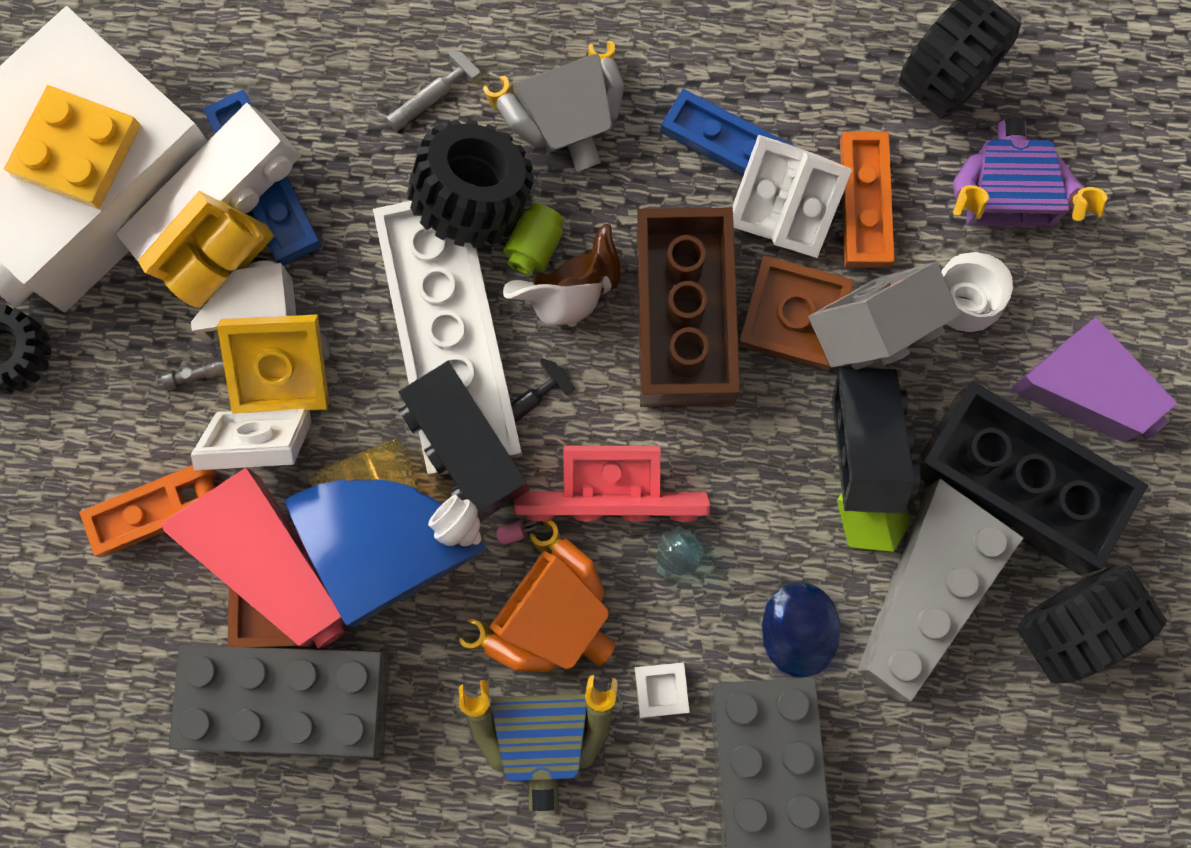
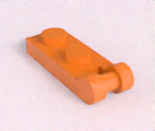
[79,465,216,558]

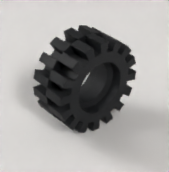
[0,304,51,394]

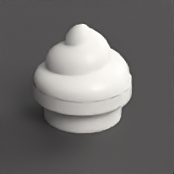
[428,495,481,546]

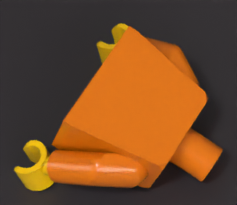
[459,520,615,672]

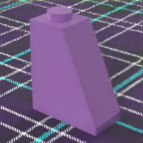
[1011,317,1177,442]

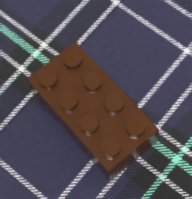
[636,207,740,407]

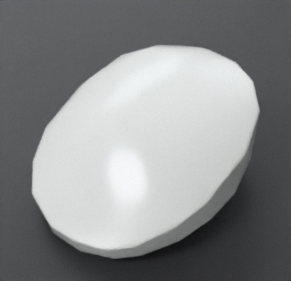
[942,252,1013,332]

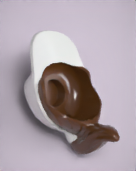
[503,224,620,327]

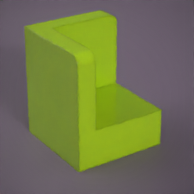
[837,493,910,552]

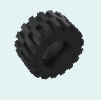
[898,0,1021,119]
[407,120,534,248]
[1016,565,1167,684]

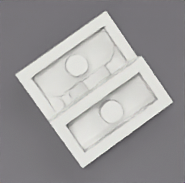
[732,134,852,258]

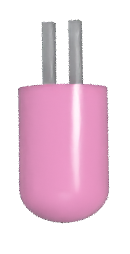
[496,520,538,545]

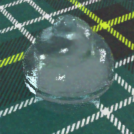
[656,527,705,576]

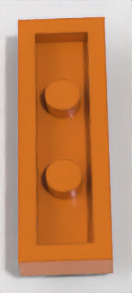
[840,132,895,268]

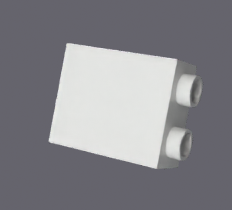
[0,6,208,313]

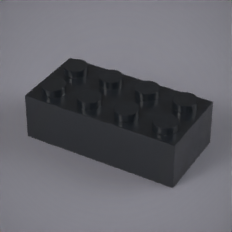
[916,381,1148,575]

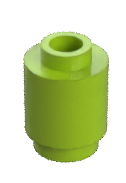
[503,203,564,276]

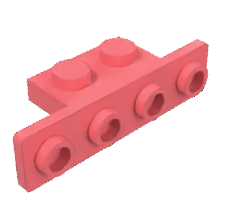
[514,446,710,522]

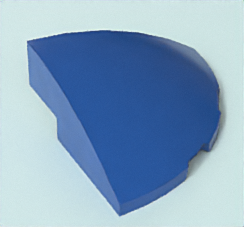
[284,479,488,628]

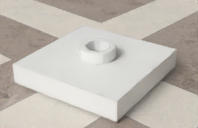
[191,409,311,470]

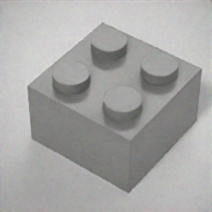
[808,261,960,370]

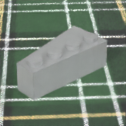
[857,479,1023,702]

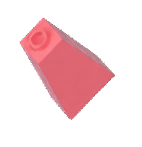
[160,468,345,650]

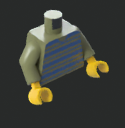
[459,675,618,811]

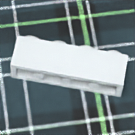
[116,103,302,261]

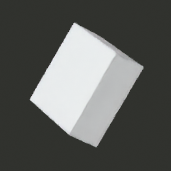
[635,662,690,718]

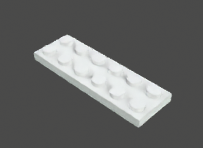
[373,201,523,477]

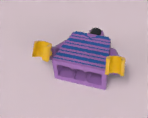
[952,118,1107,227]

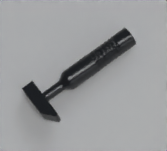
[511,358,575,423]

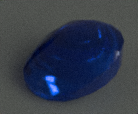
[761,583,840,677]

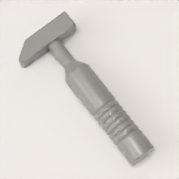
[386,50,483,132]

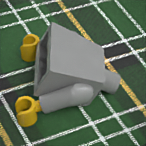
[483,41,625,172]

